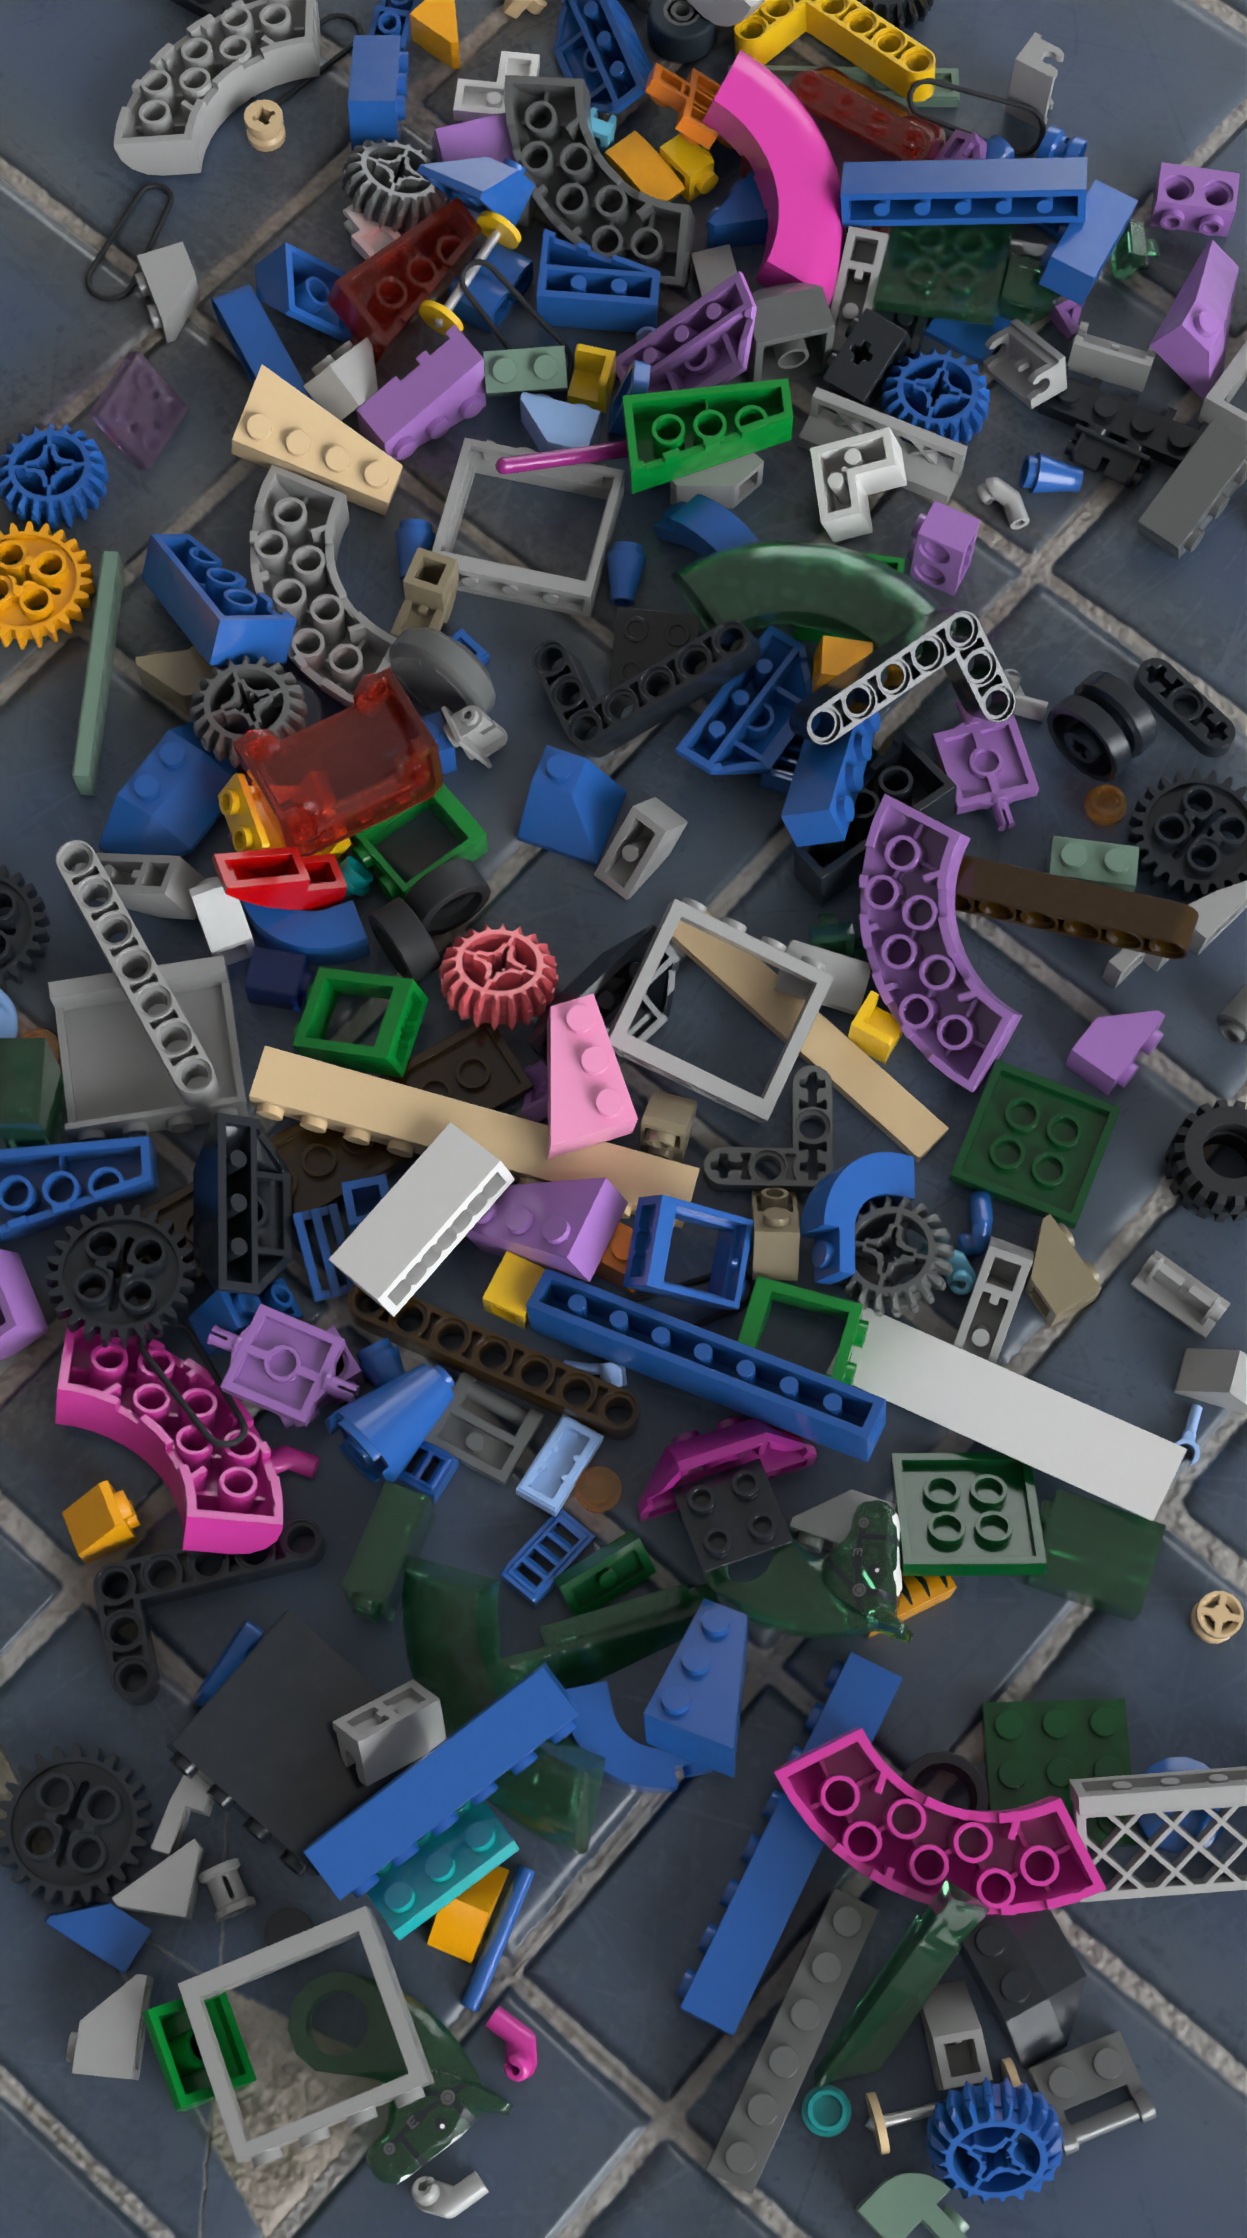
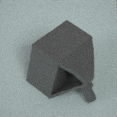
[746,282,835,383]

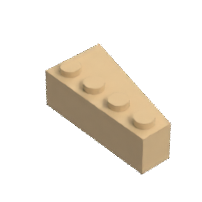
[231,364,403,516]

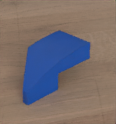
[44,1901,152,1974]

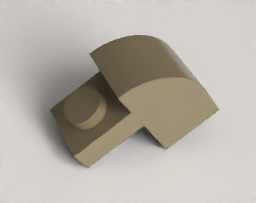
[390,547,459,638]

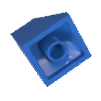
[417,157,536,227]
[255,242,351,343]
[517,745,627,867]

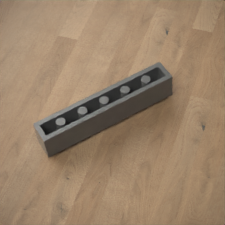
[704,1888,880,2194]

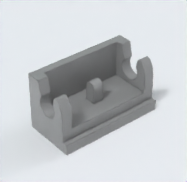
[1005,32,1064,130]
[983,318,1067,409]
[1067,321,1156,392]
[332,1679,447,1787]

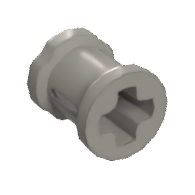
[198,1858,257,1923]

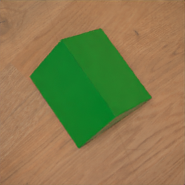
[142,1992,257,2112]

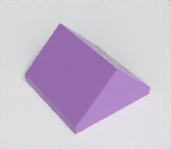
[431,113,516,163]

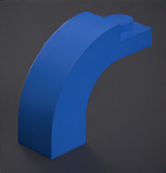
[652,494,787,612]
[240,900,370,966]
[800,1152,915,1285]
[565,1681,713,1793]

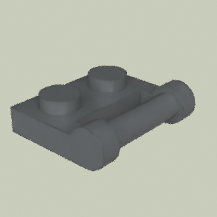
[425,1371,545,1487]
[1027,2030,1157,2156]

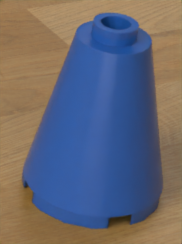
[324,1363,455,1490]

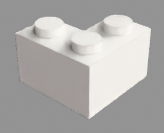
[810,427,907,542]

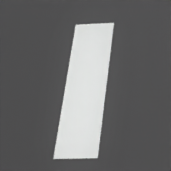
[826,1308,1187,1521]

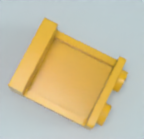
[217,771,351,860]

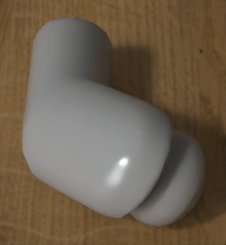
[976,477,1030,529]
[1003,669,1048,722]
[411,2171,489,2219]

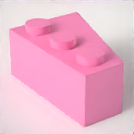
[547,993,638,1160]

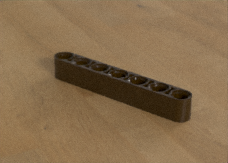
[955,855,1199,960]
[347,1284,640,1440]

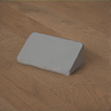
[774,940,871,1015]

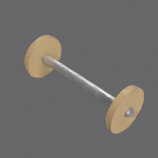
[864,2057,1022,2155]

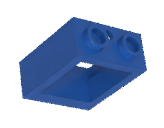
[623,1195,754,1310]

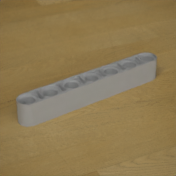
[56,840,220,1109]

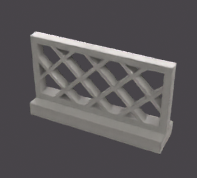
[1069,1766,1247,1902]

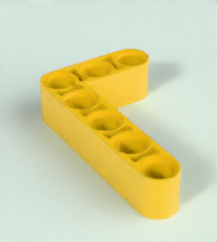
[734,0,936,102]

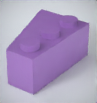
[357,325,486,461]
[466,1178,628,1282]

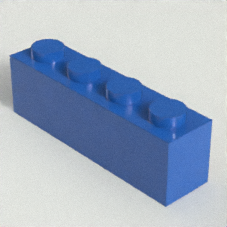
[781,691,880,847]

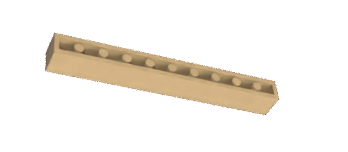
[249,1046,700,1228]

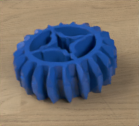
[880,346,991,453]
[0,422,109,531]
[926,2077,1064,2205]

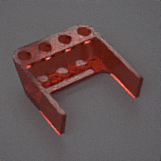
[740,66,946,233]

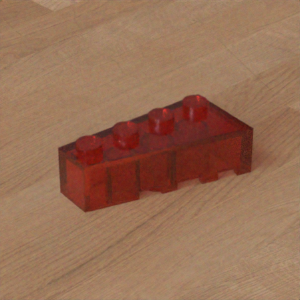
[326,197,482,364]

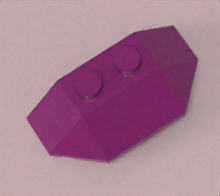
[637,1416,817,1522]

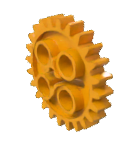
[0,521,95,650]

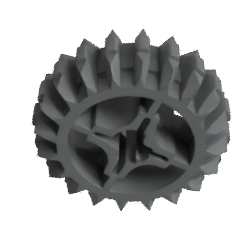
[341,137,447,233]
[190,654,308,770]
[837,1196,955,1318]

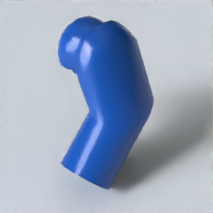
[958,1191,993,1257]

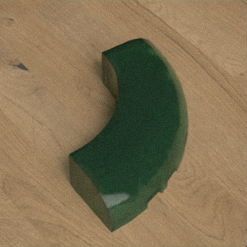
[671,540,956,676]
[402,1556,606,1855]

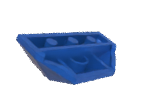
[553,0,652,114]
[675,625,812,775]
[98,721,240,856]

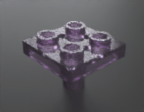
[88,351,189,470]

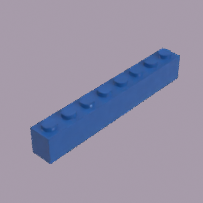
[526,1268,886,1463]
[675,1652,903,2037]

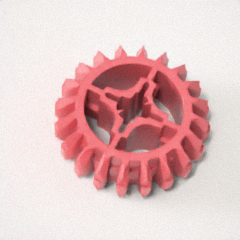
[439,923,558,1031]

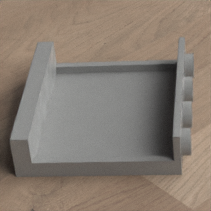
[48,955,249,1143]

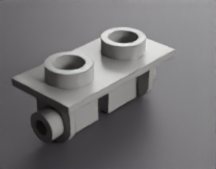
[441,705,508,769]
[1130,1250,1231,1339]

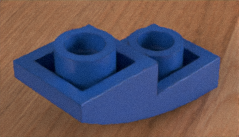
[369,0,423,51]

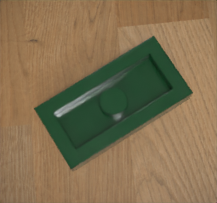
[553,1529,656,1621]

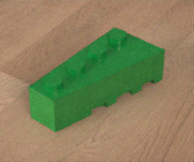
[622,378,793,494]

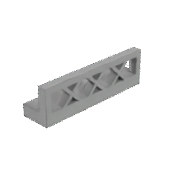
[797,387,968,505]

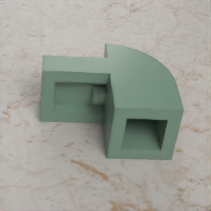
[853,2172,970,2238]

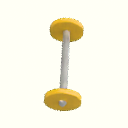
[418,211,521,337]

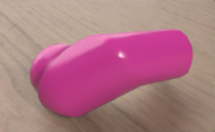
[271,1445,321,1479]
[485,2005,538,2082]

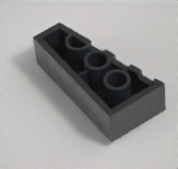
[794,730,957,906]

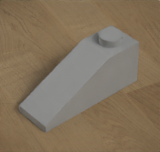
[830,226,890,356]
[66,853,205,920]
[953,1236,1034,1364]

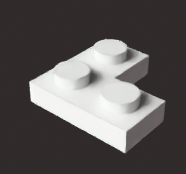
[453,51,540,122]

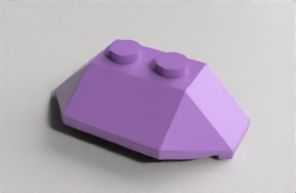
[616,271,757,393]

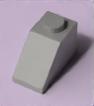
[594,797,688,900]
[66,1974,154,2080]

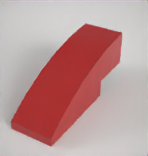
[212,846,347,911]

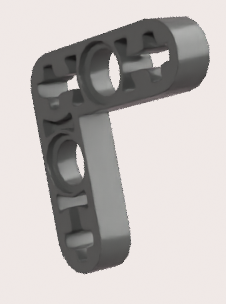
[703,1065,833,1193]

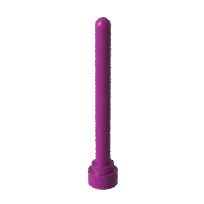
[495,440,628,475]

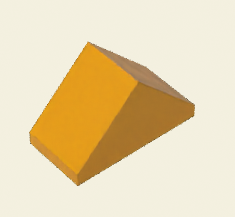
[409,0,460,69]
[427,1865,510,1964]

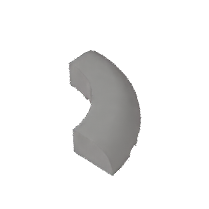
[113,0,321,176]
[249,464,397,718]

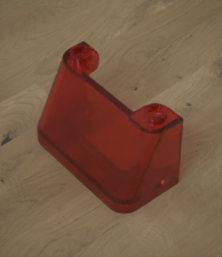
[233,667,443,857]

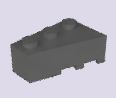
[1138,420,1247,560]

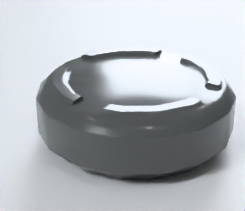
[389,627,496,722]

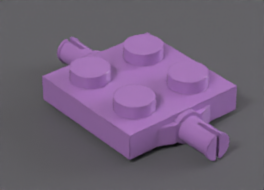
[931,700,1039,831]
[207,1304,360,1427]

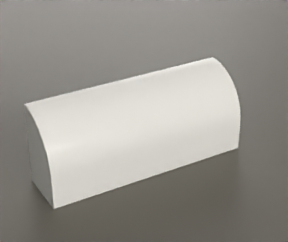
[329,1122,515,1317]

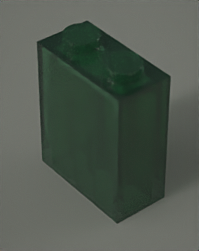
[0,1038,64,1149]
[341,1481,435,1623]
[1025,1488,1166,1622]

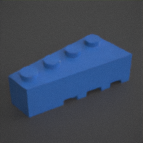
[142,534,297,668]
[0,1136,159,1245]

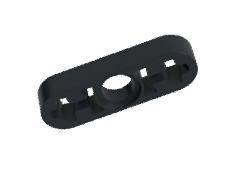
[1134,658,1236,758]

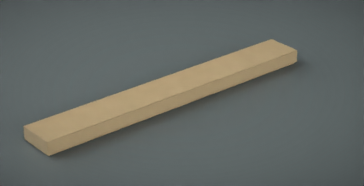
[671,911,949,1163]

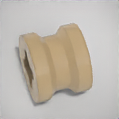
[244,99,286,152]
[1190,1591,1244,1644]

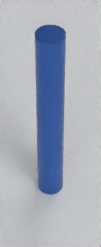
[460,1865,535,2013]

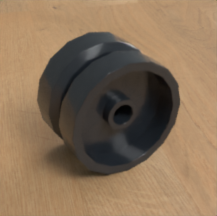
[1047,671,1158,782]

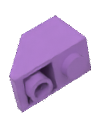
[1065,1010,1165,1096]

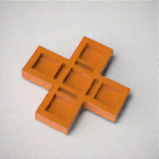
[645,62,734,150]

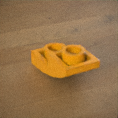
[603,131,686,202]

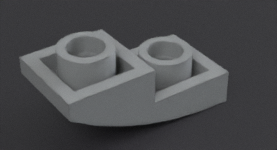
[691,244,737,297]

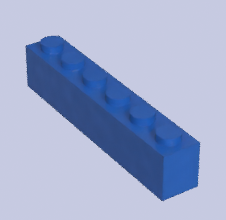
[840,157,1088,227]
[304,1662,580,1901]

